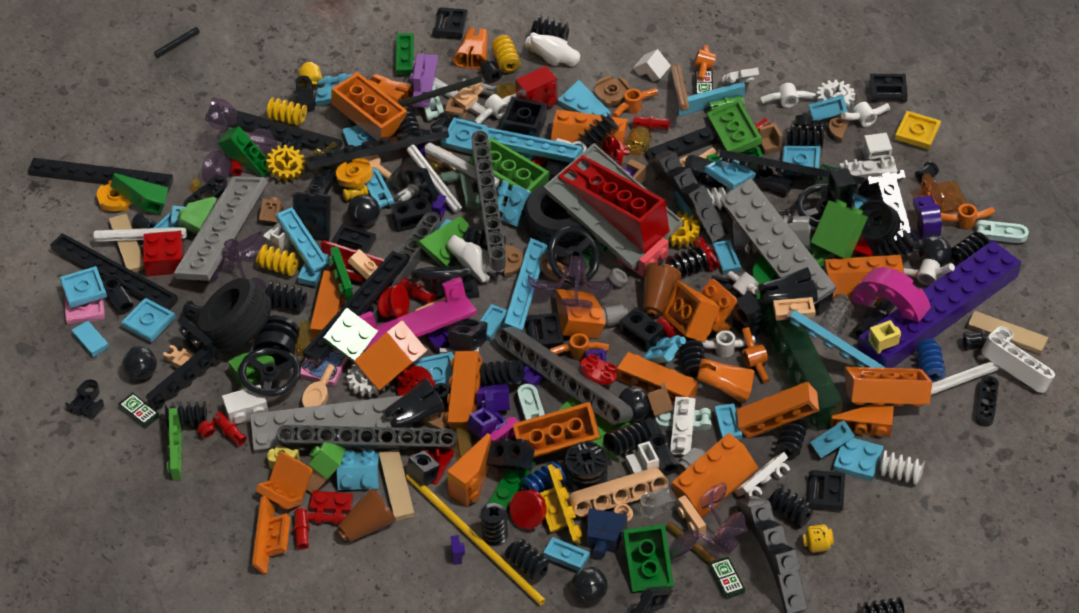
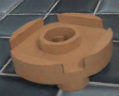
[595,76,630,108]

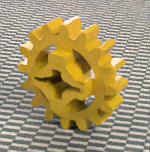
[265,145,305,182]
[667,212,700,248]

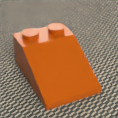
[662,281,720,342]
[555,289,605,339]
[353,321,427,391]
[447,433,491,507]

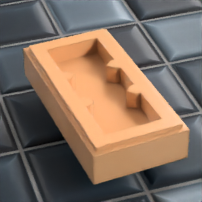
[348,249,378,280]

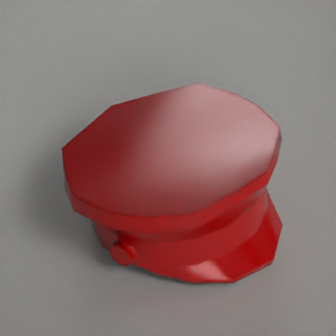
[378,283,410,319]
[510,489,547,530]

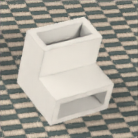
[633,49,671,82]
[862,133,892,160]
[263,223,293,253]
[626,441,659,474]

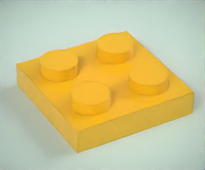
[895,111,941,150]

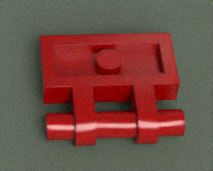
[307,491,354,525]

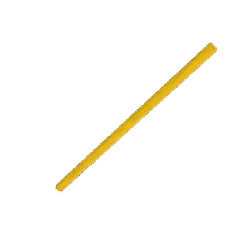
[406,474,545,606]

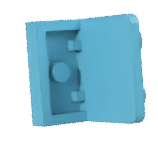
[337,449,379,490]

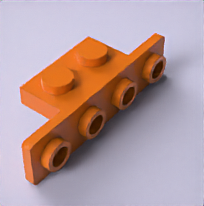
[252,496,290,574]

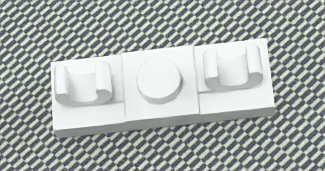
[839,156,897,179]
[670,397,695,457]
[734,452,790,497]

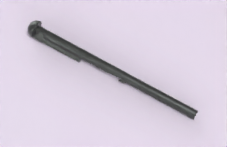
[347,75,483,126]

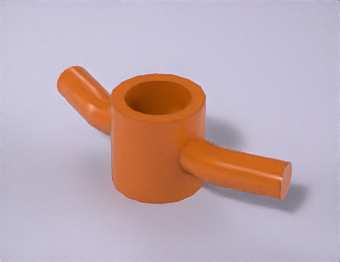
[693,45,716,81]
[612,88,658,118]
[941,204,995,230]
[742,327,770,384]
[549,333,610,360]

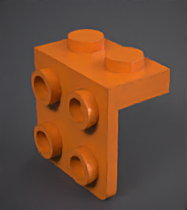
[701,279,737,333]
[256,452,313,509]

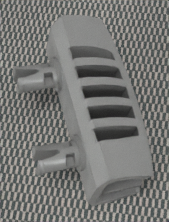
[733,216,812,254]

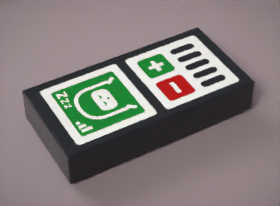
[695,70,713,95]

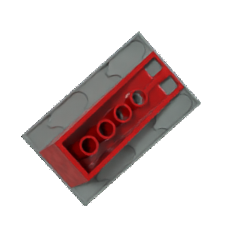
[544,144,683,269]

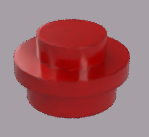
[196,421,216,439]

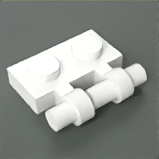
[721,68,759,85]

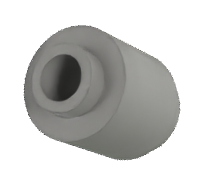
[603,304,628,326]
[677,448,705,474]

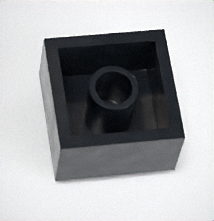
[501,97,547,138]

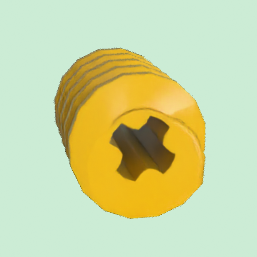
[492,35,521,73]
[267,97,307,126]
[256,244,299,276]

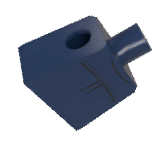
[587,508,628,558]

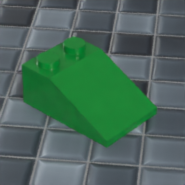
[623,524,674,592]

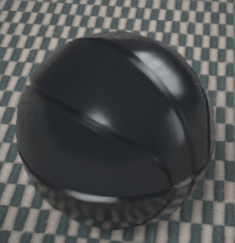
[347,194,380,227]
[918,235,952,267]
[122,346,157,380]
[618,386,651,421]
[571,567,608,604]

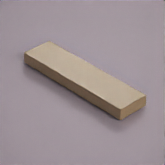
[109,213,145,272]
[967,311,1048,355]
[379,449,415,521]

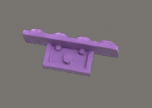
[410,54,438,107]

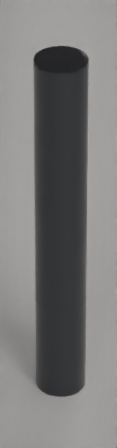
[154,27,200,58]

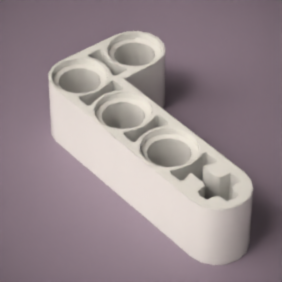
[981,326,1055,393]

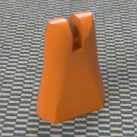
[452,27,488,69]
[369,74,414,107]
[697,359,755,404]

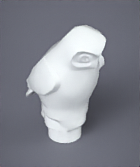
[525,33,580,67]
[447,235,504,284]

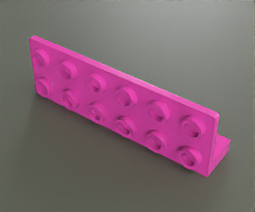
[358,277,477,349]

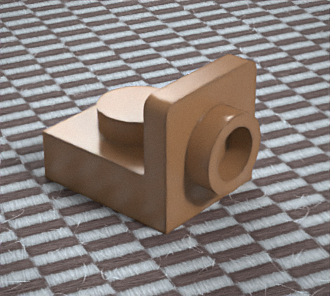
[259,197,284,224]

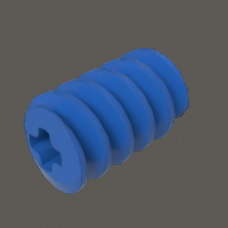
[916,339,946,382]
[521,460,567,492]

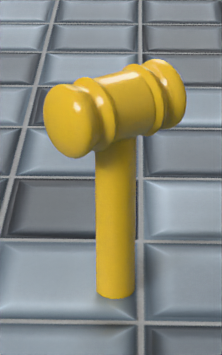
[343,185,368,201]

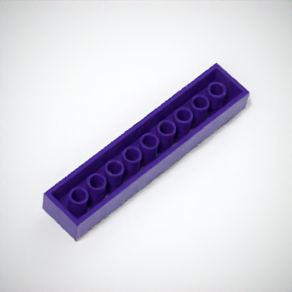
[857,240,1021,368]

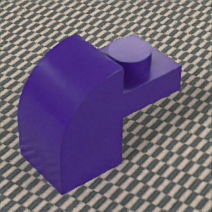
[913,195,942,240]
[477,384,510,416]
[468,407,506,440]

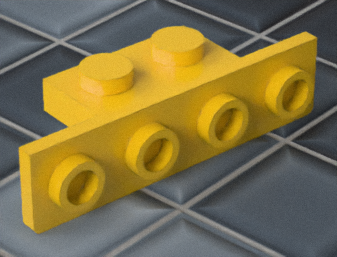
[540,464,582,545]

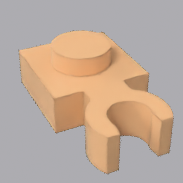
[163,345,195,368]

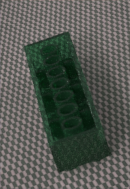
[758,295,843,431]

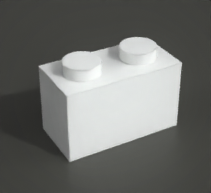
[222,385,268,424]

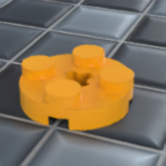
[336,158,373,189]
[97,180,132,212]

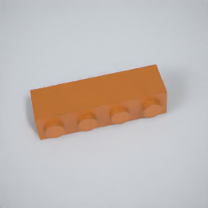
[310,270,346,341]
[445,351,482,431]
[617,352,698,404]
[737,382,819,438]

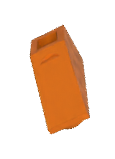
[830,404,894,437]

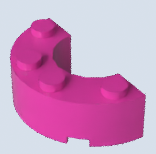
[852,267,931,322]

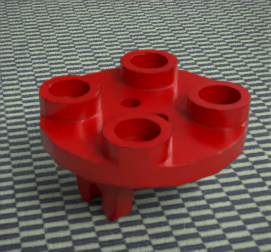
[601,137,630,166]
[579,354,617,385]
[397,366,435,396]

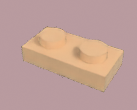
[773,297,816,320]
[677,495,707,540]

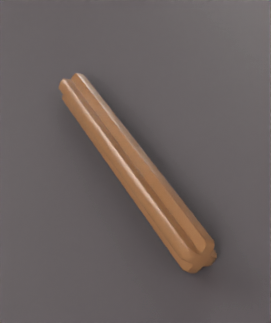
[671,64,689,111]

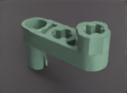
[440,169,480,210]

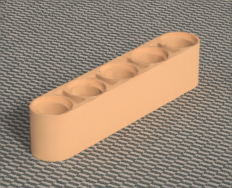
[568,468,668,517]

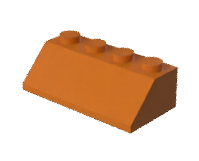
[331,72,407,141]
[551,110,628,149]
[824,255,904,303]
[844,367,932,407]
[513,402,600,458]
[672,433,758,519]

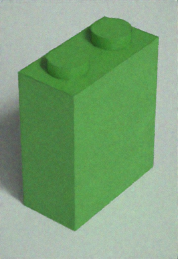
[811,199,868,258]

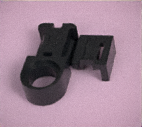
[795,115,826,131]
[65,379,104,418]

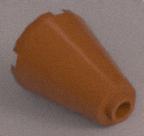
[643,262,682,318]
[337,488,396,542]

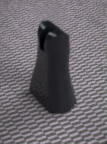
[757,267,818,305]
[382,378,445,428]

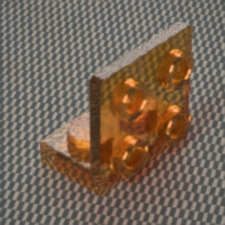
[920,173,968,213]

